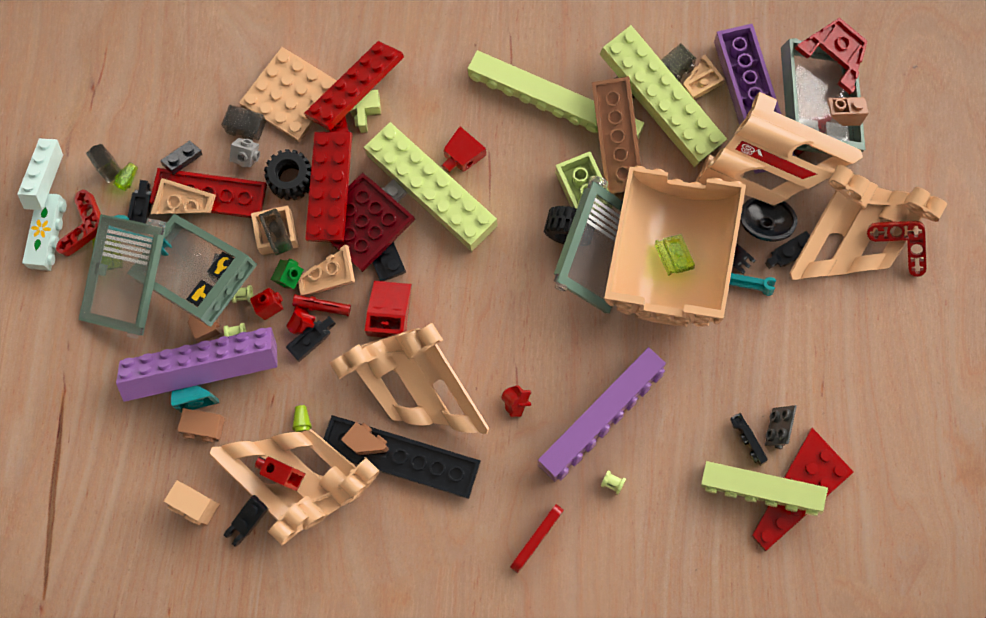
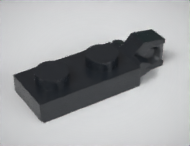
[127,180,152,224]
[765,230,810,269]
[286,316,336,362]
[730,413,768,466]

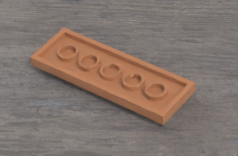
[592,76,641,194]

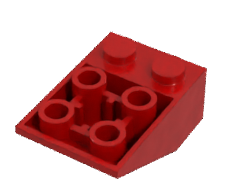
[365,281,412,338]

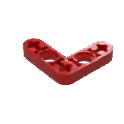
[56,189,101,256]
[867,221,927,277]

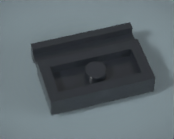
[372,242,406,281]

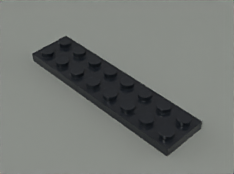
[323,415,481,499]

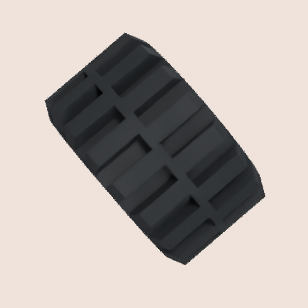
[264,149,311,201]
[544,206,595,246]

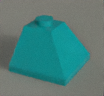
[171,385,219,413]

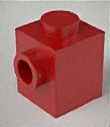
[250,288,284,320]

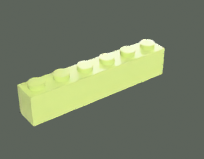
[701,461,828,516]

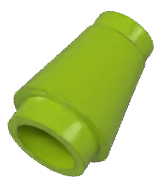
[292,405,312,432]

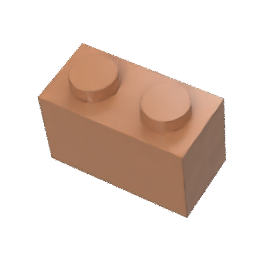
[177,408,225,443]

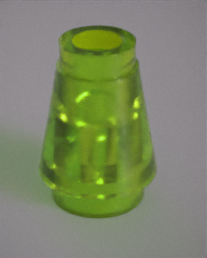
[113,162,138,191]

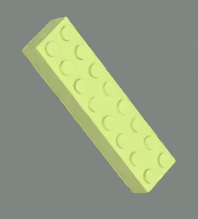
[599,25,727,167]
[364,122,498,252]

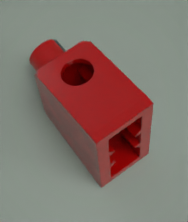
[442,126,487,173]
[255,456,306,491]

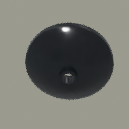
[740,198,797,242]

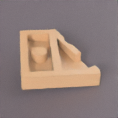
[683,55,725,100]

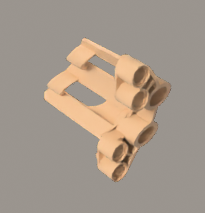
[330,323,489,434]
[209,430,380,545]

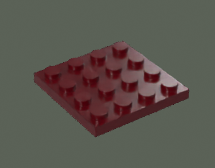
[329,172,416,272]

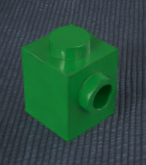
[270,258,304,289]

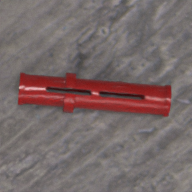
[292,294,351,317]

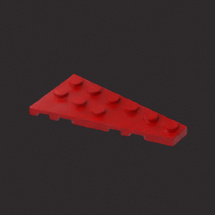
[752,427,854,551]

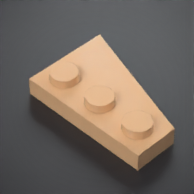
[151,178,216,215]
[298,245,355,297]

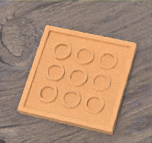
[239,47,337,142]

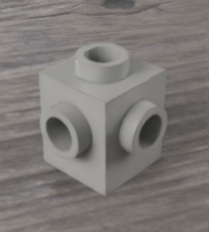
[229,138,260,167]

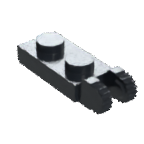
[224,495,269,547]

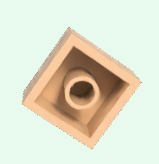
[251,205,299,255]
[164,480,220,526]

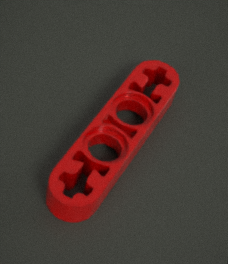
[510,504,564,573]

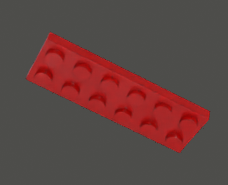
[304,41,404,130]
[305,132,353,242]
[150,168,267,218]

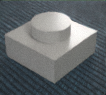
[383,179,407,202]

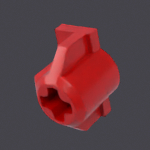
[286,306,316,335]
[501,385,532,417]

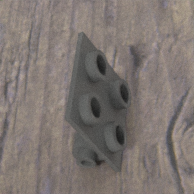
[765,405,797,449]

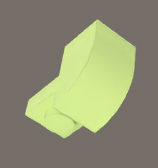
[350,90,381,133]

